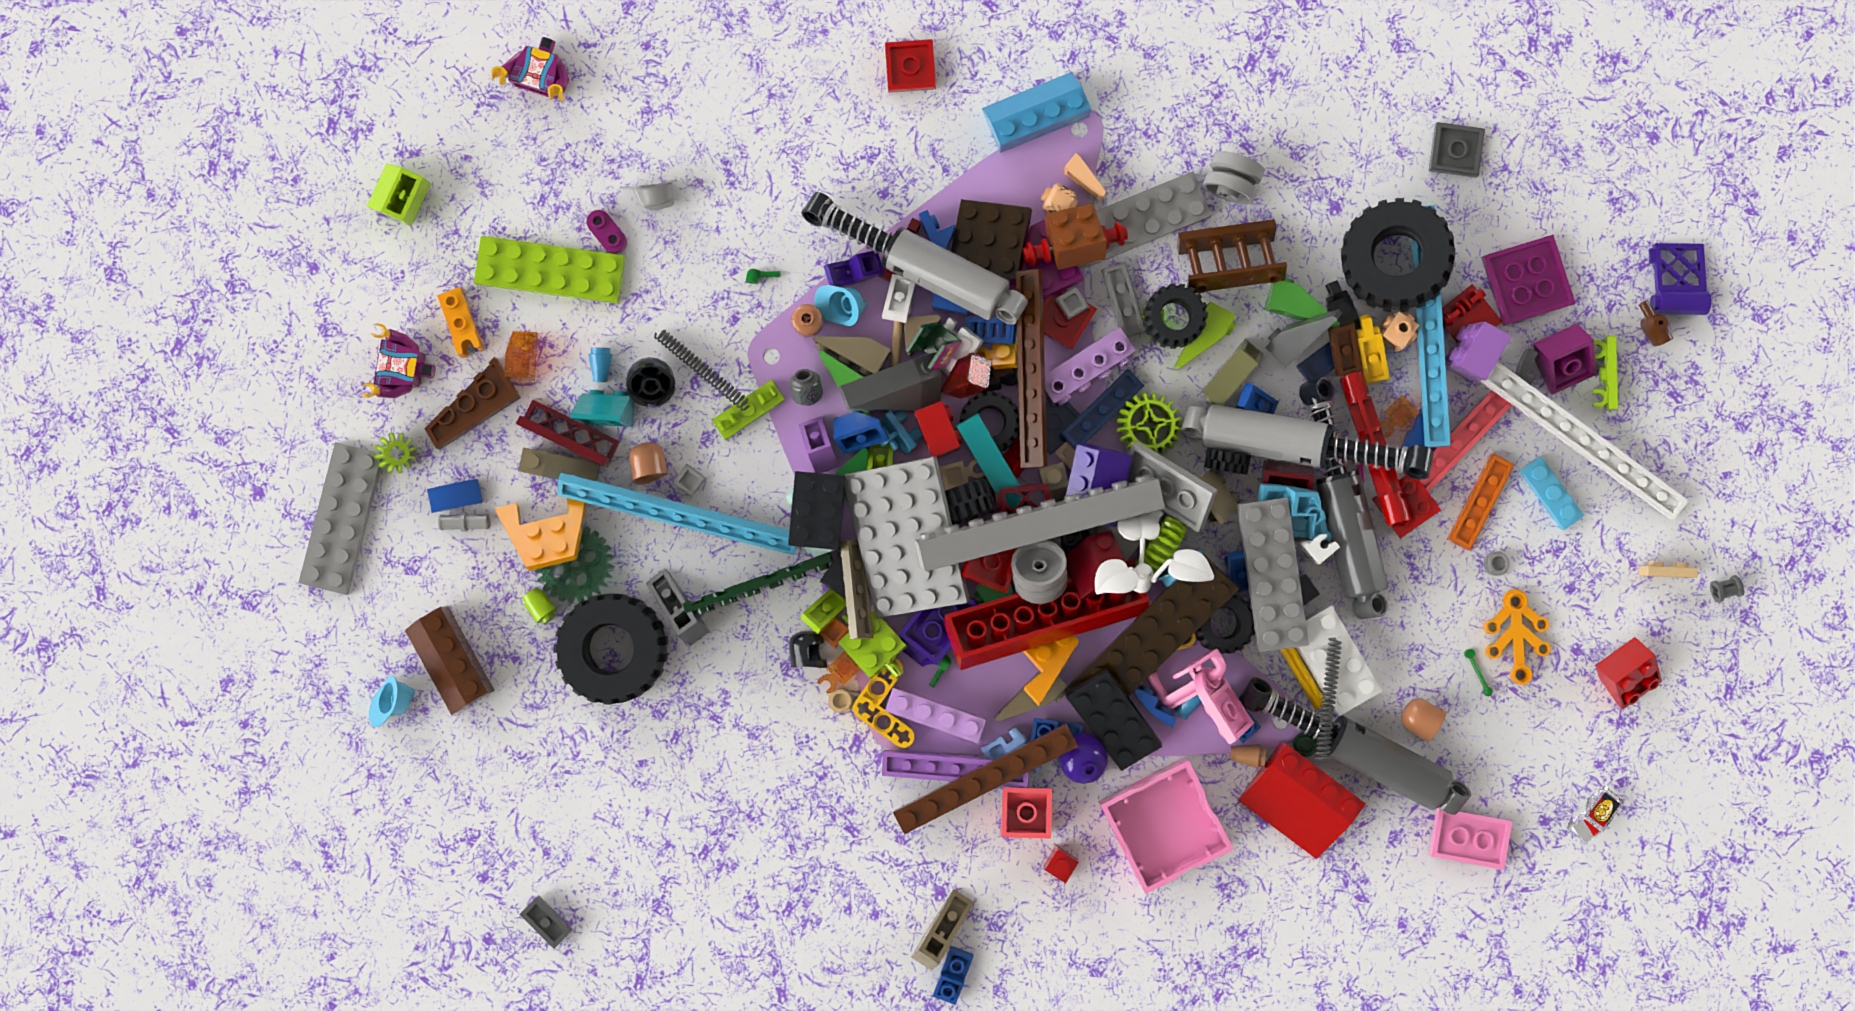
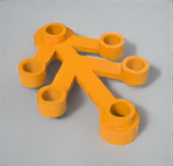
[1483,589,1551,685]

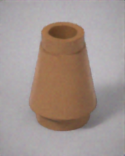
[1230,744,1266,769]

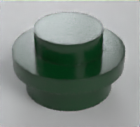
[1293,732,1318,757]

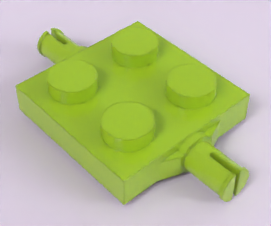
[838,610,907,679]

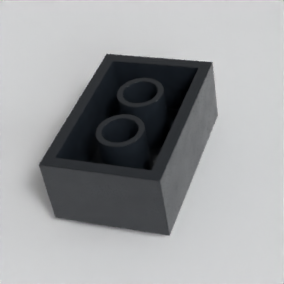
[788,471,845,550]

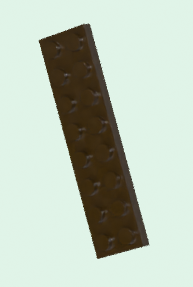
[1065,553,1239,696]

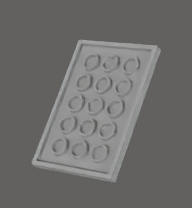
[844,456,970,618]

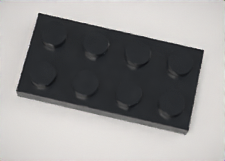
[1066,668,1163,771]

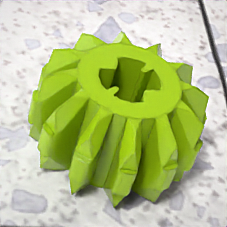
[374,432,417,473]

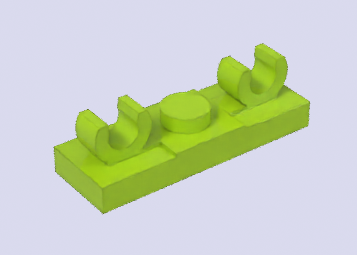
[1592,336,1618,411]
[712,379,786,440]

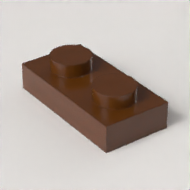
[1328,322,1362,377]

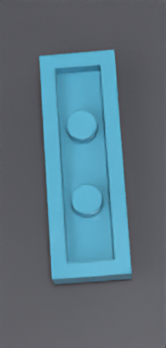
[1519,456,1584,530]

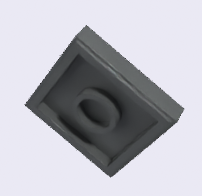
[1429,122,1485,178]

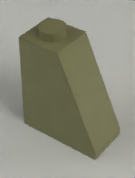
[1202,339,1264,405]

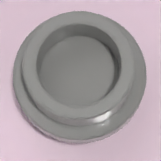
[1484,551,1509,576]

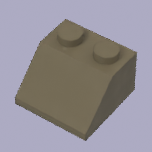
[1198,469,1240,526]

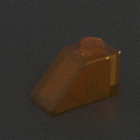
[504,331,538,381]

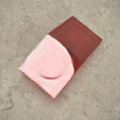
[941,353,991,399]

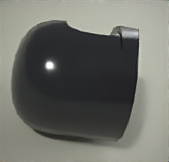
[789,631,828,668]

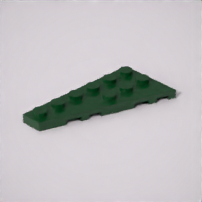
[682,552,833,615]

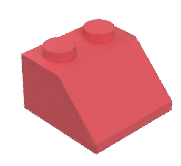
[1000,787,1052,839]

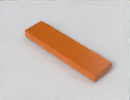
[1446,453,1515,551]

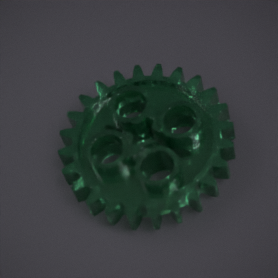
[534,526,615,604]

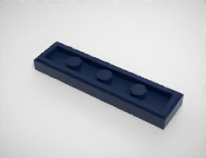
[1060,369,1145,451]

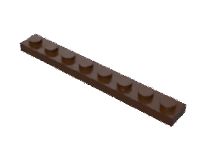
[1016,269,1047,468]
[893,723,1078,834]

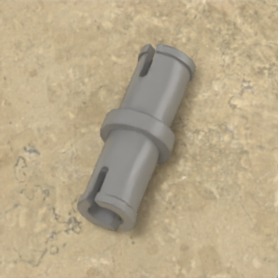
[438,512,491,532]

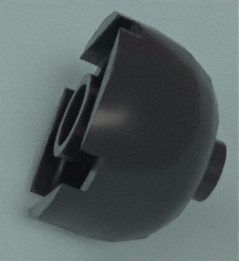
[626,357,675,407]

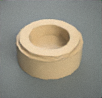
[828,688,853,713]

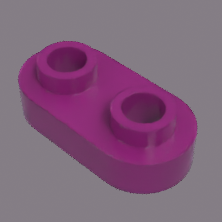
[586,210,627,254]

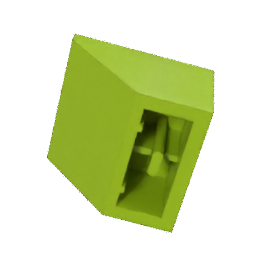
[366,163,431,227]

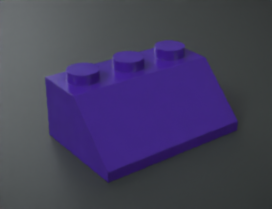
[1066,443,1133,527]

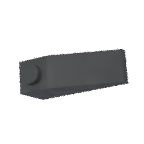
[1265,309,1343,368]
[646,569,710,646]

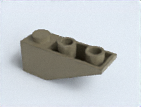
[813,336,891,376]

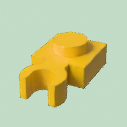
[976,341,1018,370]

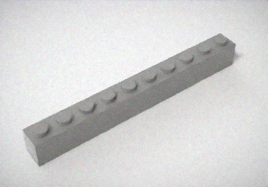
[914,475,1165,572]

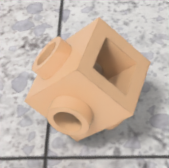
[1381,312,1419,352]

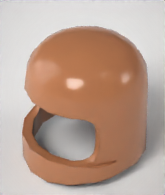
[629,442,668,485]
[1401,698,1447,742]

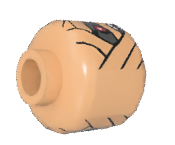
[1040,183,1078,213]

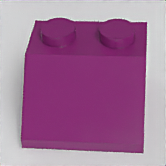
[1533,323,1596,395]

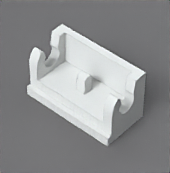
[1294,534,1340,565]

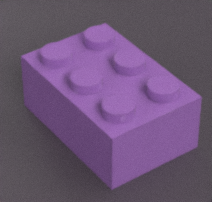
[1445,322,1512,381]

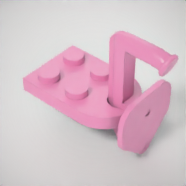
[1147,649,1254,744]

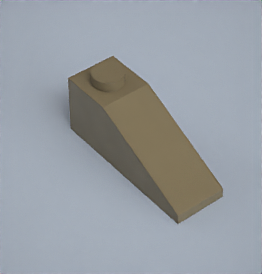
[518,447,600,481]
[994,670,1067,722]
[911,889,974,971]

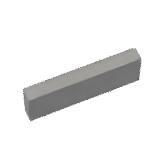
[1101,262,1146,338]

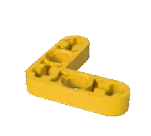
[853,658,915,748]

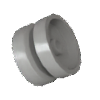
[1202,151,1265,205]
[1011,540,1068,604]

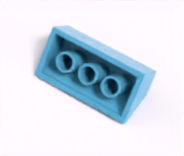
[982,72,1091,153]

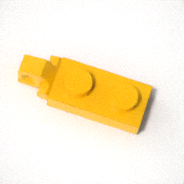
[1356,314,1390,384]

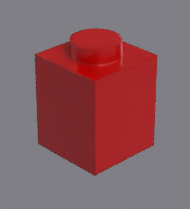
[1043,845,1079,883]

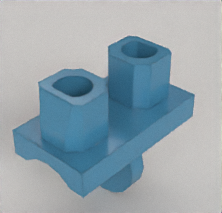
[880,410,923,456]

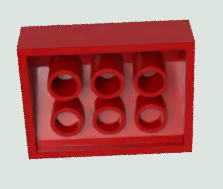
[1238,741,1366,859]

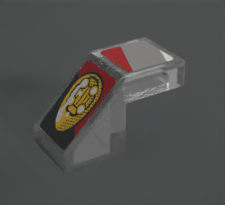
[1567,786,1624,844]

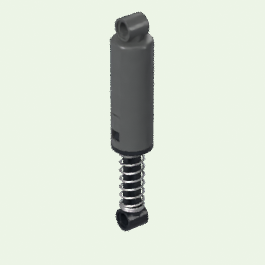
[1299,377,1388,619]
[1239,677,1471,815]

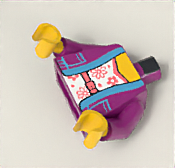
[491,37,569,102]
[361,323,436,398]

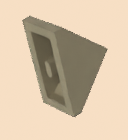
[904,315,942,357]

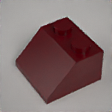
[1260,460,1315,490]
[1065,530,1128,600]

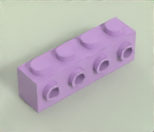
[1045,327,1136,406]

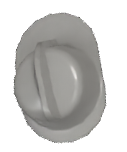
[619,179,678,210]

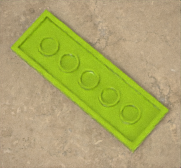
[474,236,625,304]

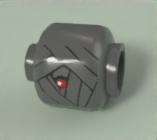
[789,369,823,406]

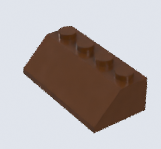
[405,606,495,715]

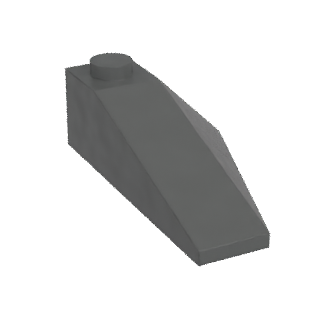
[839,353,942,412]

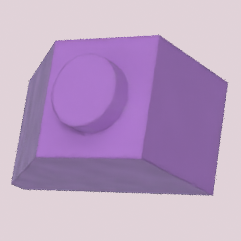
[799,417,839,473]

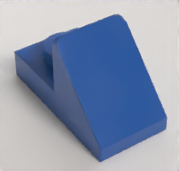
[919,210,956,249]
[1235,383,1279,414]
[1224,550,1249,593]

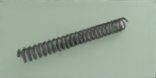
[654,329,750,411]
[1315,637,1342,761]

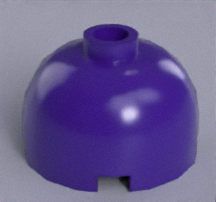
[1058,733,1108,784]

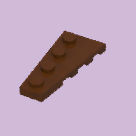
[424,357,521,450]

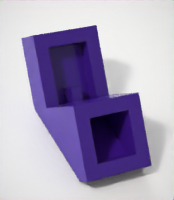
[824,250,884,287]

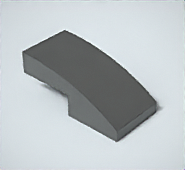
[1515,348,1538,385]

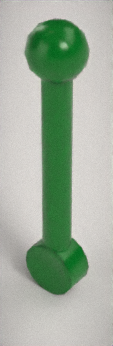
[1464,649,1493,697]

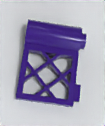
[1648,243,1711,315]

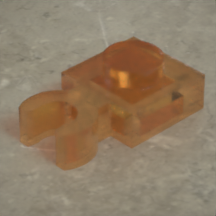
[1379,395,1420,438]
[817,651,861,694]

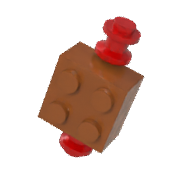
[1022,203,1128,270]

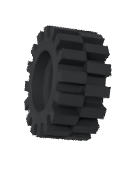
[1204,447,1251,475]

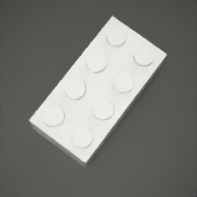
[1295,605,1382,716]

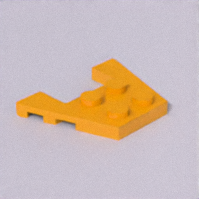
[495,498,587,571]
[1023,636,1079,706]

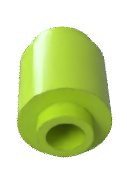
[522,587,557,624]

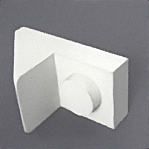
[882,274,916,323]

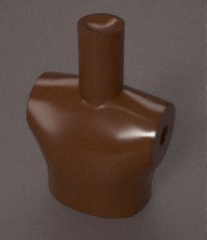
[1639,300,1673,346]

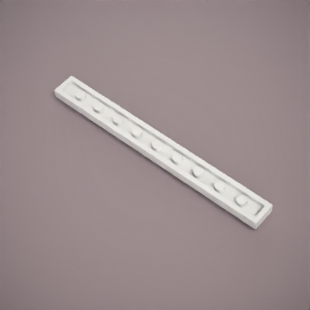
[1480,361,1689,520]

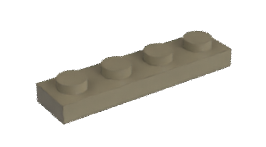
[840,540,873,639]

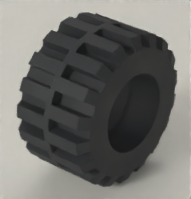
[1143,283,1208,349]
[959,391,1020,451]
[945,479,996,525]
[1195,594,1255,654]

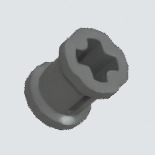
[1710,575,1745,603]

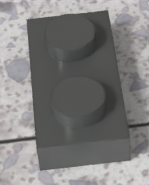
[519,895,573,949]

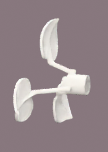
[1095,513,1214,594]

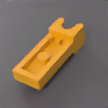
[437,287,484,358]

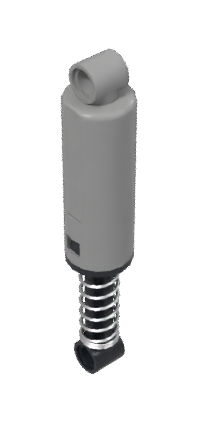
[801,192,1028,325]
[1181,404,1434,480]

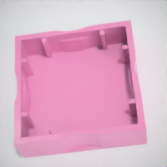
[1098,758,1234,894]

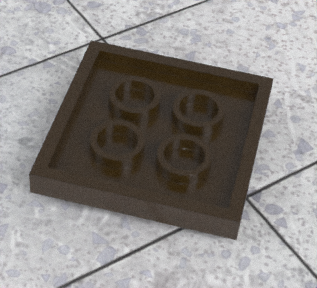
[951,199,1032,281]

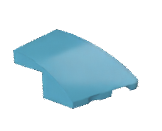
[1257,484,1332,540]

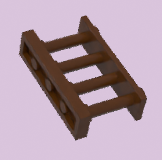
[1177,219,1287,293]

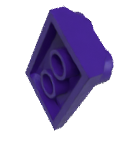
[898,596,979,667]

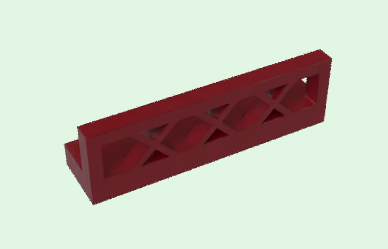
[516,399,620,468]

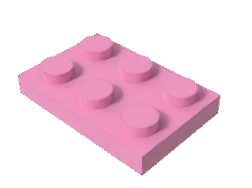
[1429,807,1512,870]

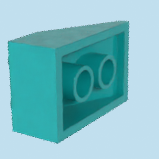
[570,390,635,427]

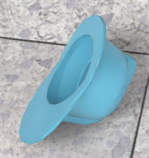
[814,285,868,326]
[369,675,415,727]

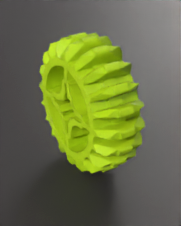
[1116,392,1182,455]
[1135,515,1187,574]

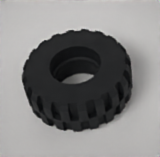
[1341,198,1455,312]
[554,594,669,705]

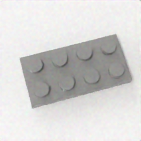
[1127,441,1218,533]

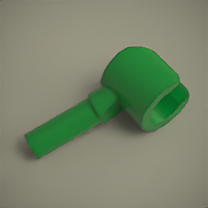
[746,269,780,284]
[929,654,951,688]

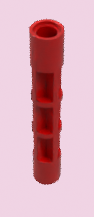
[1339,371,1412,527]

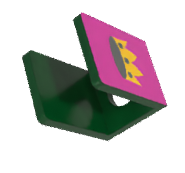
[905,322,962,370]

